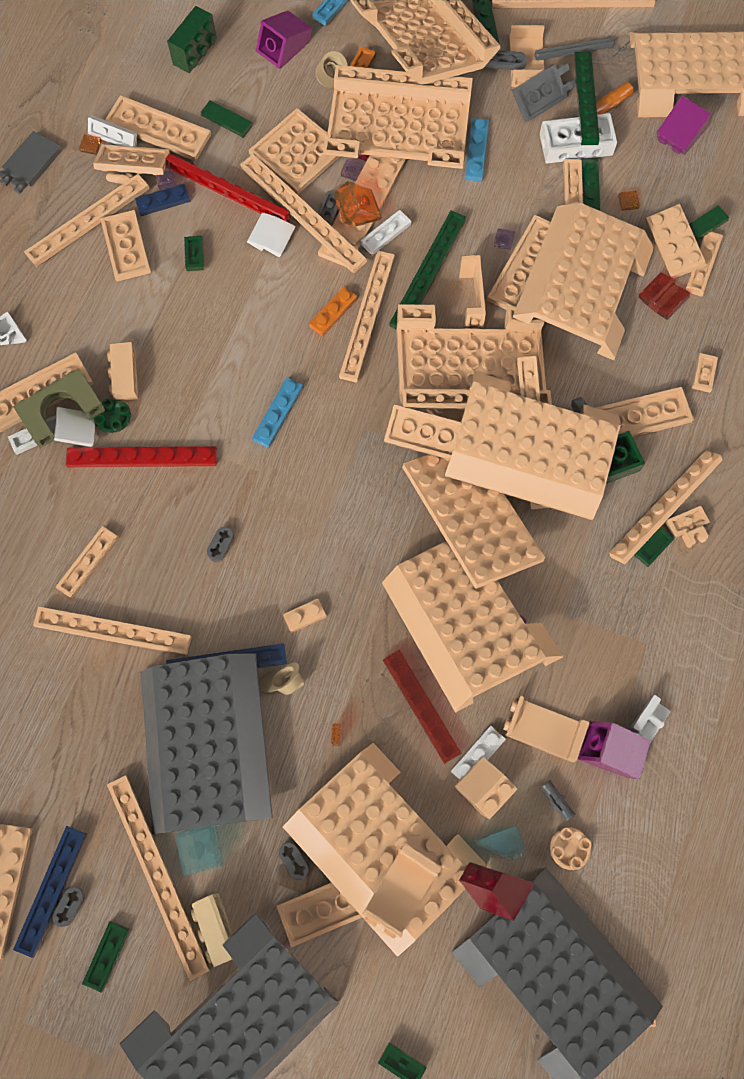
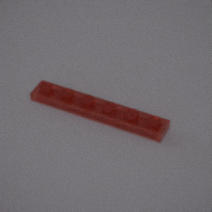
[383,650,462,764]

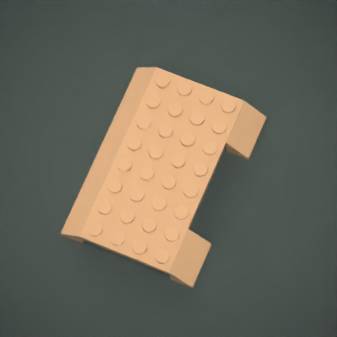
[350,0,500,84]
[630,30,744,117]
[323,65,473,169]
[513,202,654,360]
[397,304,552,408]
[445,372,620,520]
[382,541,563,713]
[283,743,487,957]

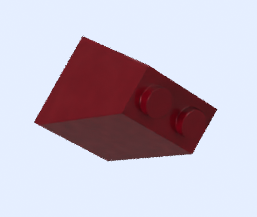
[459,862,534,921]

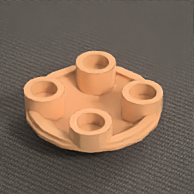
[550,827,592,870]

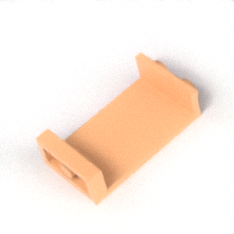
[509,25,545,87]
[459,255,486,329]
[503,696,590,763]
[362,843,442,939]

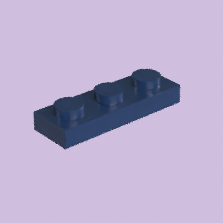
[135,184,191,216]

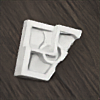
[0,312,27,345]

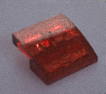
[639,272,690,320]

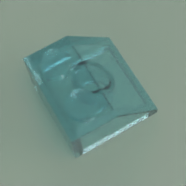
[474,825,526,861]
[175,826,224,877]

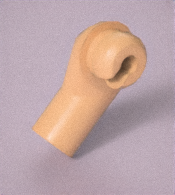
[106,172,133,184]

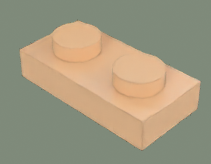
[692,353,718,393]
[283,599,326,633]

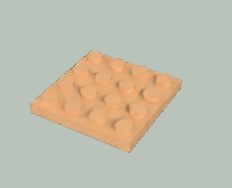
[249,108,341,195]

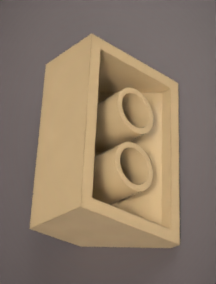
[190,893,233,967]

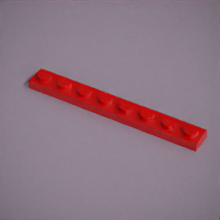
[165,154,290,223]
[66,446,217,468]

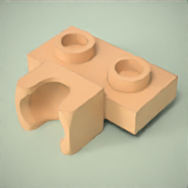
[665,506,710,548]

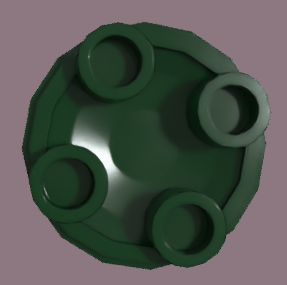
[94,399,131,433]

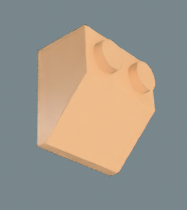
[454,757,517,820]

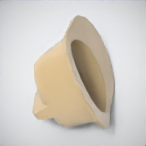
[316,51,348,88]
[259,662,304,695]

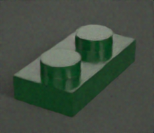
[184,235,204,271]
[634,527,674,567]
[378,1042,427,1079]

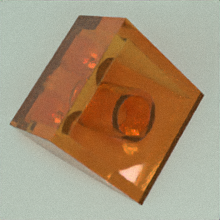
[334,181,382,226]

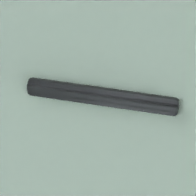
[534,37,614,61]

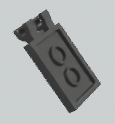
[512,63,576,122]
[0,131,62,194]

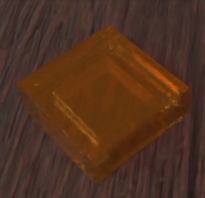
[79,134,102,155]
[618,191,640,211]
[331,723,341,746]

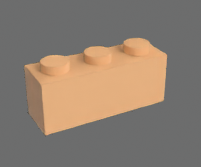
[107,342,138,401]

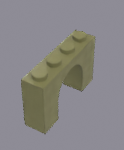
[13,369,105,449]

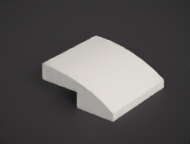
[247,213,295,257]
[54,407,95,447]

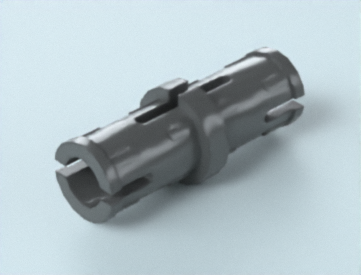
[540,780,576,822]

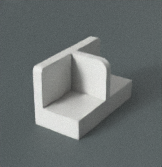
[629,695,670,743]

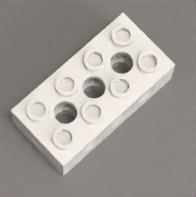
[540,113,617,163]

